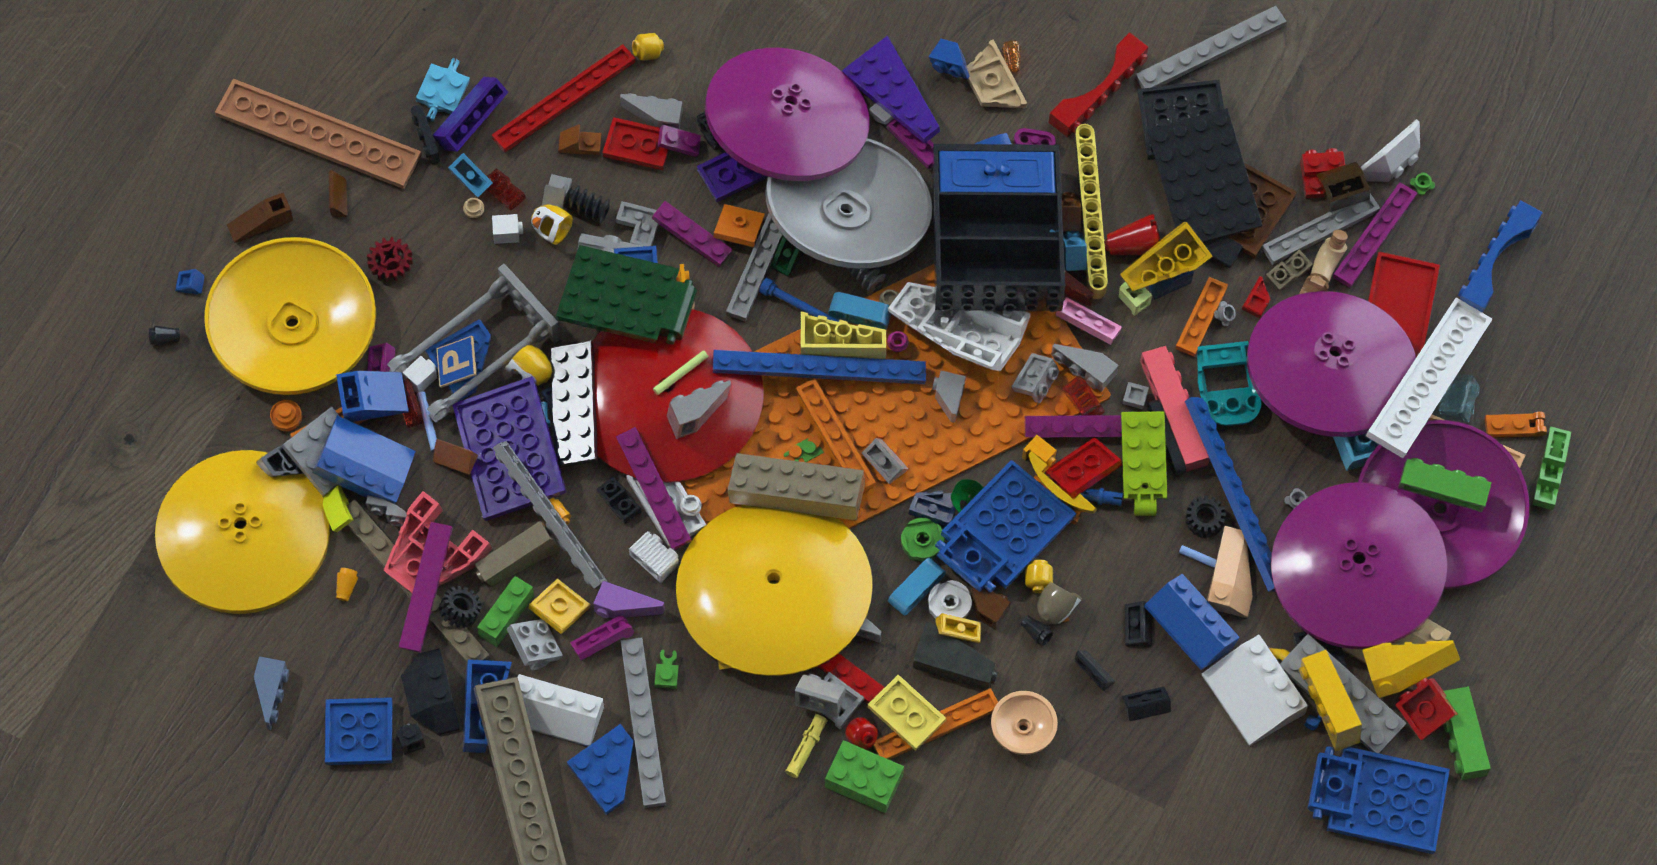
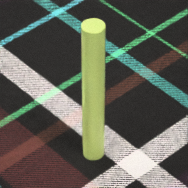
[653,351,708,395]

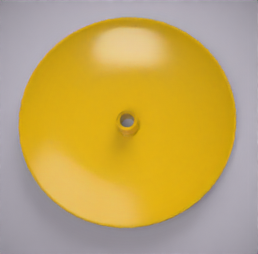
[676,505,872,676]

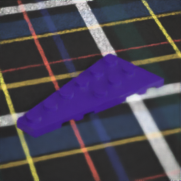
[842,36,940,143]

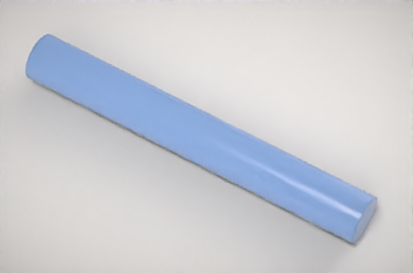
[417,392,437,452]
[1179,545,1216,568]

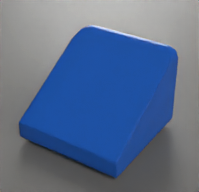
[175,269,205,294]

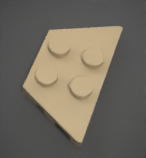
[967,39,1027,108]

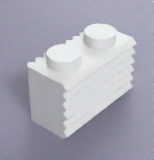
[629,531,679,583]

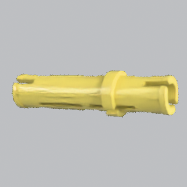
[785,714,828,778]

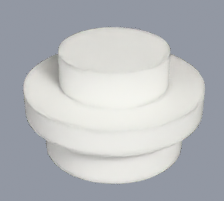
[680,495,702,516]

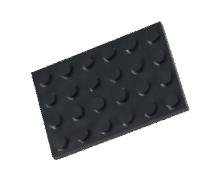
[1147,108,1262,243]

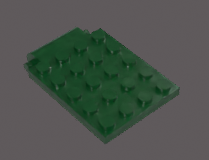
[556,245,697,345]

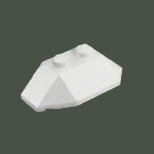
[1360,119,1420,182]

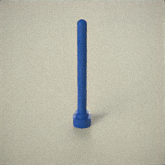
[759,278,839,322]

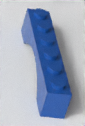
[1458,200,1543,313]

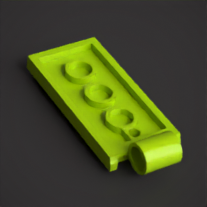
[1121,411,1167,516]

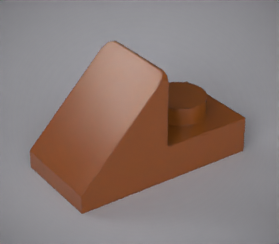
[558,125,602,155]

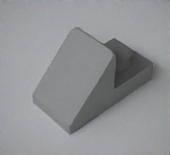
[542,174,572,209]

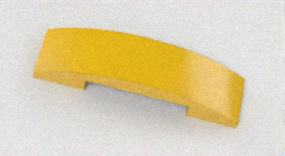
[1029,451,1097,514]

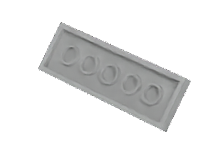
[1280,634,1406,753]

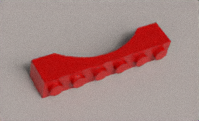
[1048,32,1148,137]

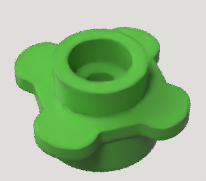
[1410,172,1435,195]

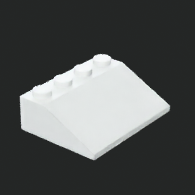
[1202,635,1308,746]

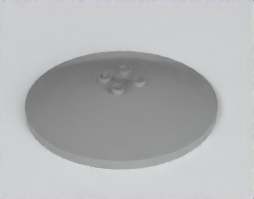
[765,138,932,269]

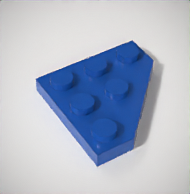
[425,319,491,402]
[567,724,634,815]

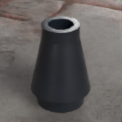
[149,325,180,347]
[1021,615,1054,645]

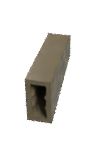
[475,521,562,586]

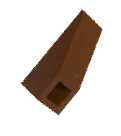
[227,192,293,243]

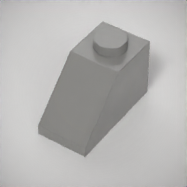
[932,371,966,423]

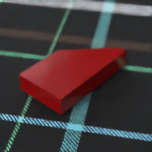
[1242,276,1271,318]

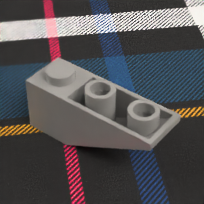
[620,93,683,129]
[1051,344,1119,392]

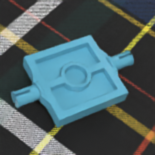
[416,58,470,122]

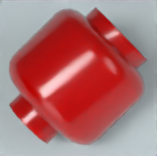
[845,717,878,750]

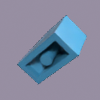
[448,153,493,197]

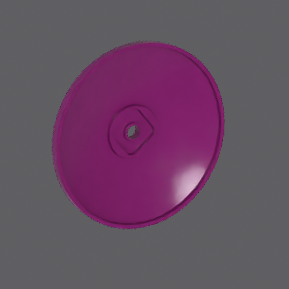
[705,48,870,181]
[1247,291,1416,437]
[1358,420,1529,589]
[1271,482,1447,649]

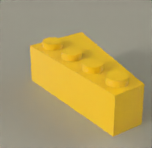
[1299,650,1362,752]

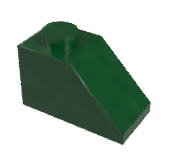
[770,236,804,276]

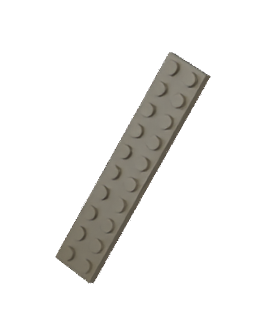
[474,677,566,865]

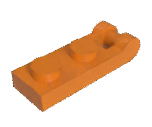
[1485,412,1547,438]

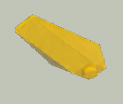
[1362,640,1460,698]

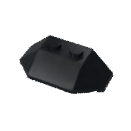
[401,648,460,735]

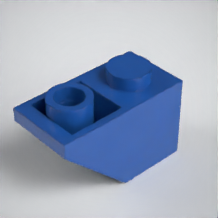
[929,39,970,79]

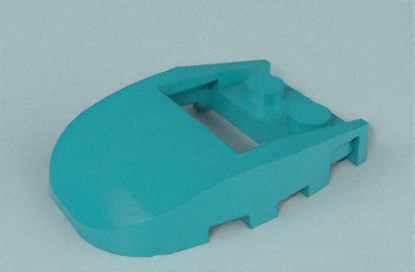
[1197,341,1261,426]

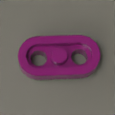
[1014,128,1056,145]

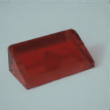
[403,378,423,428]

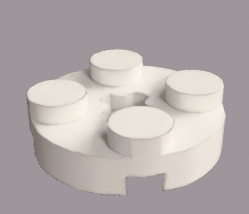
[928,580,972,619]

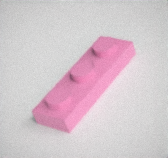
[1056,297,1122,345]

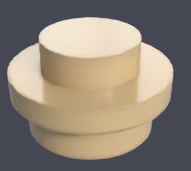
[463,198,484,218]

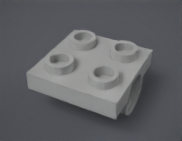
[507,619,563,670]

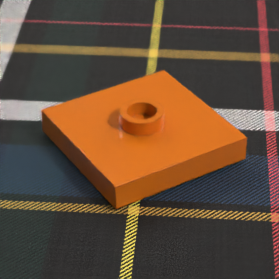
[713,204,765,247]

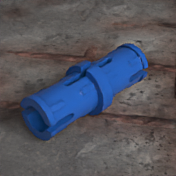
[1081,488,1123,506]

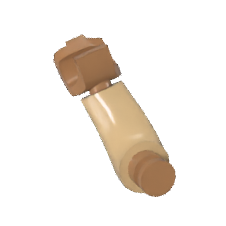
[1299,230,1348,294]

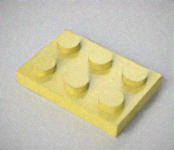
[868,675,946,751]

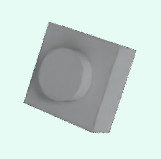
[1122,382,1149,409]

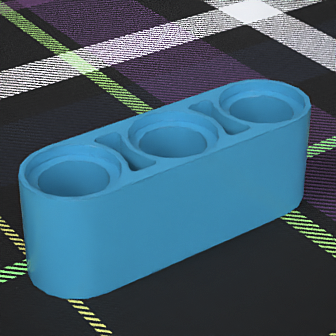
[828,292,891,330]
[888,557,946,616]

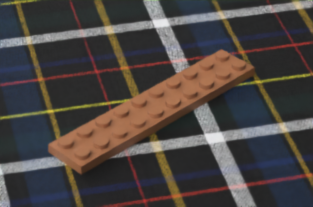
[215,79,422,189]

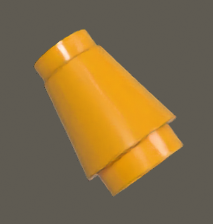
[336,568,358,601]

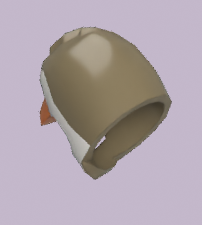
[1037,582,1082,625]

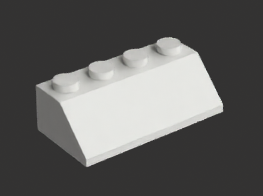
[518,674,604,747]

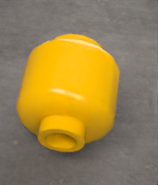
[632,33,664,61]
[1025,560,1053,593]

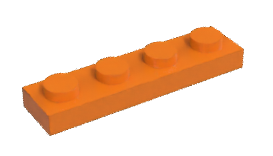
[1175,277,1228,357]

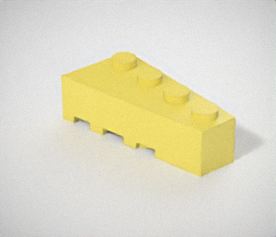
[801,312,886,359]

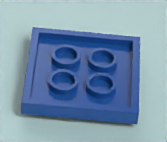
[325,698,393,765]

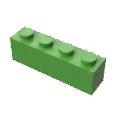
[1398,458,1492,512]
[1444,687,1491,780]

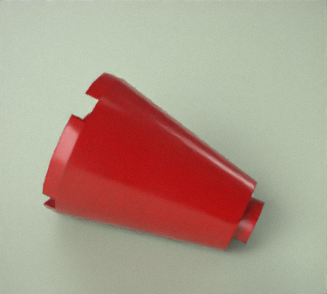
[1104,214,1160,255]

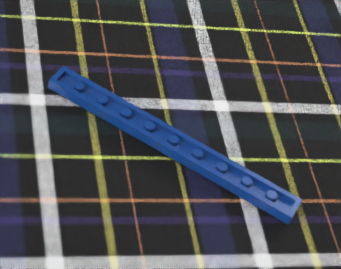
[713,350,926,384]
[1185,397,1275,592]

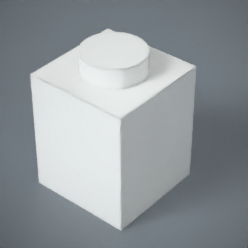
[492,214,523,244]
[402,356,437,393]

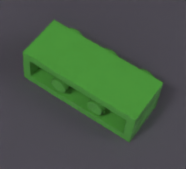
[477,576,534,647]

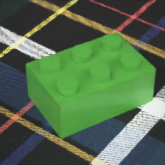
[825,740,904,813]

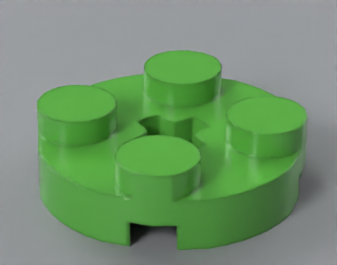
[901,518,944,561]

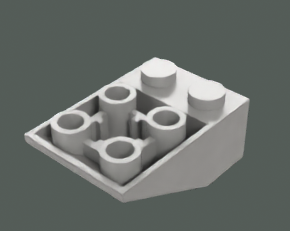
[667,380,731,439]

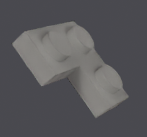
[616,201,659,247]

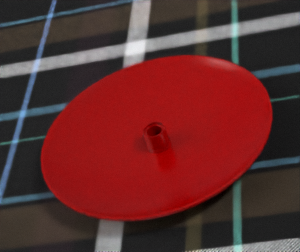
[592,309,764,483]

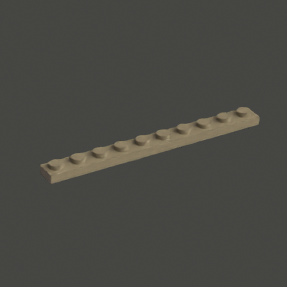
[347,500,490,664]

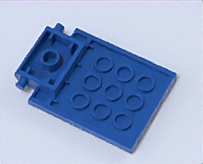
[935,460,1076,593]
[1308,747,1450,854]

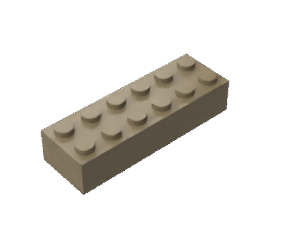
[728,453,865,520]

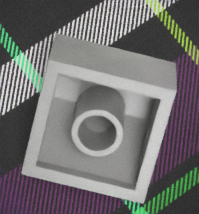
[795,674,845,718]

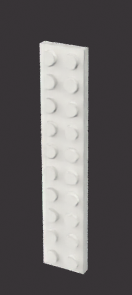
[1366,298,1492,458]

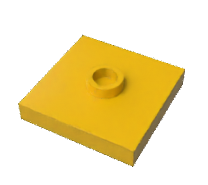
[528,578,590,634]

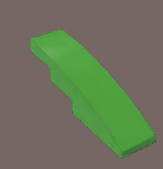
[1532,427,1571,510]

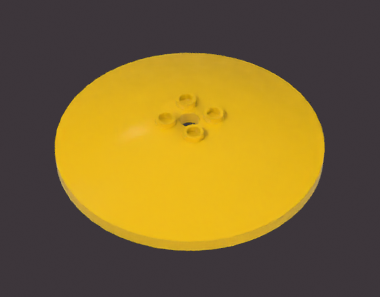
[205,237,376,395]
[155,450,330,614]

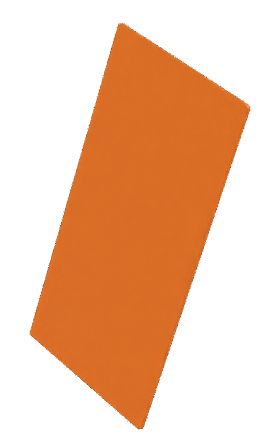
[680,264,1111,529]

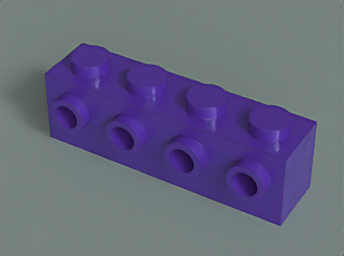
[432,77,509,151]

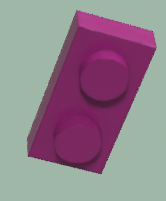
[658,125,701,157]

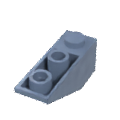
[254,656,289,730]

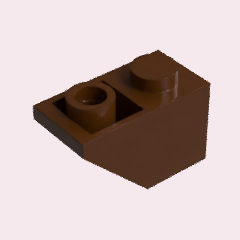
[1061,192,1081,231]
[970,582,1010,630]

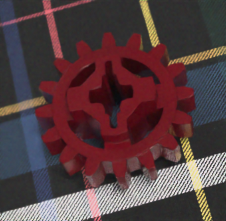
[367,237,413,282]

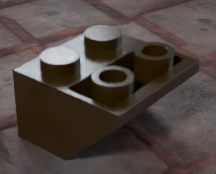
[1317,162,1370,212]

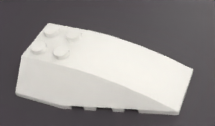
[888,282,1031,371]

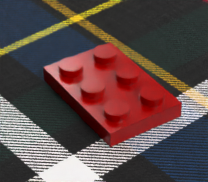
[603,117,669,170]
[1045,437,1122,499]

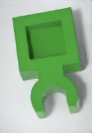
[784,437,824,462]
[655,650,679,689]

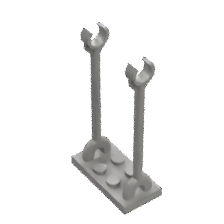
[387,264,561,423]

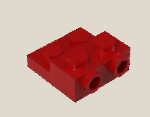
[1300,148,1345,199]
[1395,677,1457,740]

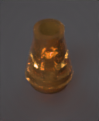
[1001,40,1022,72]

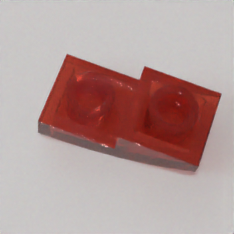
[487,168,526,211]

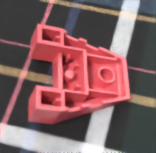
[384,491,492,593]

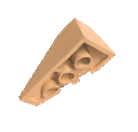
[1207,526,1253,618]

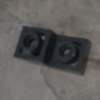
[596,477,642,524]

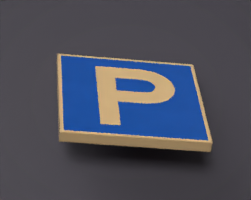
[437,336,477,388]

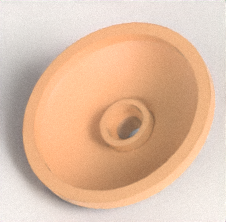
[991,691,1058,755]

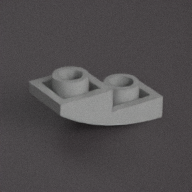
[366,495,407,527]

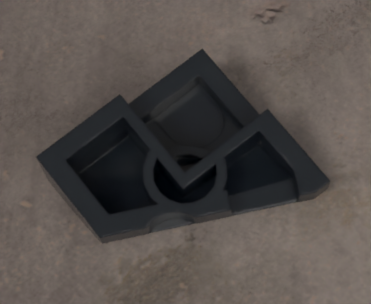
[256,444,304,477]

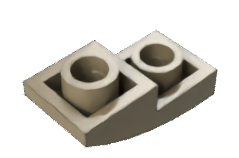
[1266,249,1313,290]

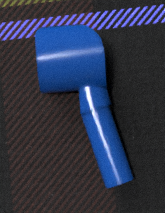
[1304,714,1322,730]

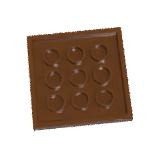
[1228,163,1297,258]

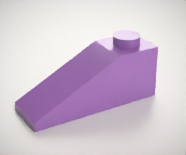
[593,581,665,618]

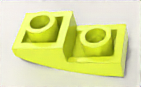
[323,485,353,532]

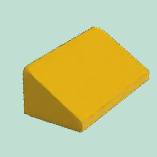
[936,613,981,643]

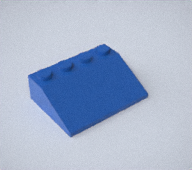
[312,415,416,504]

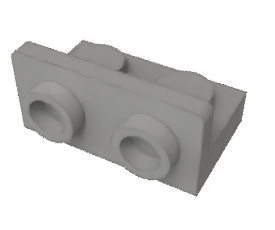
[1012,353,1059,404]

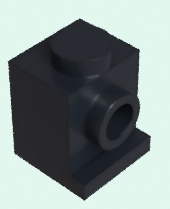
[396,723,425,755]

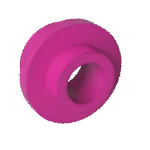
[887,331,909,352]

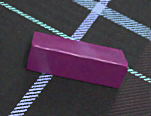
[368,343,395,372]

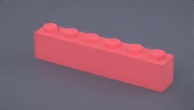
[1140,346,1210,472]

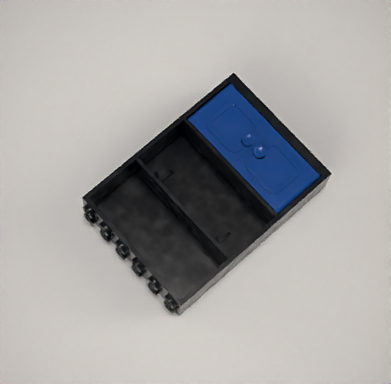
[932,144,1065,312]

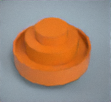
[270,400,302,431]

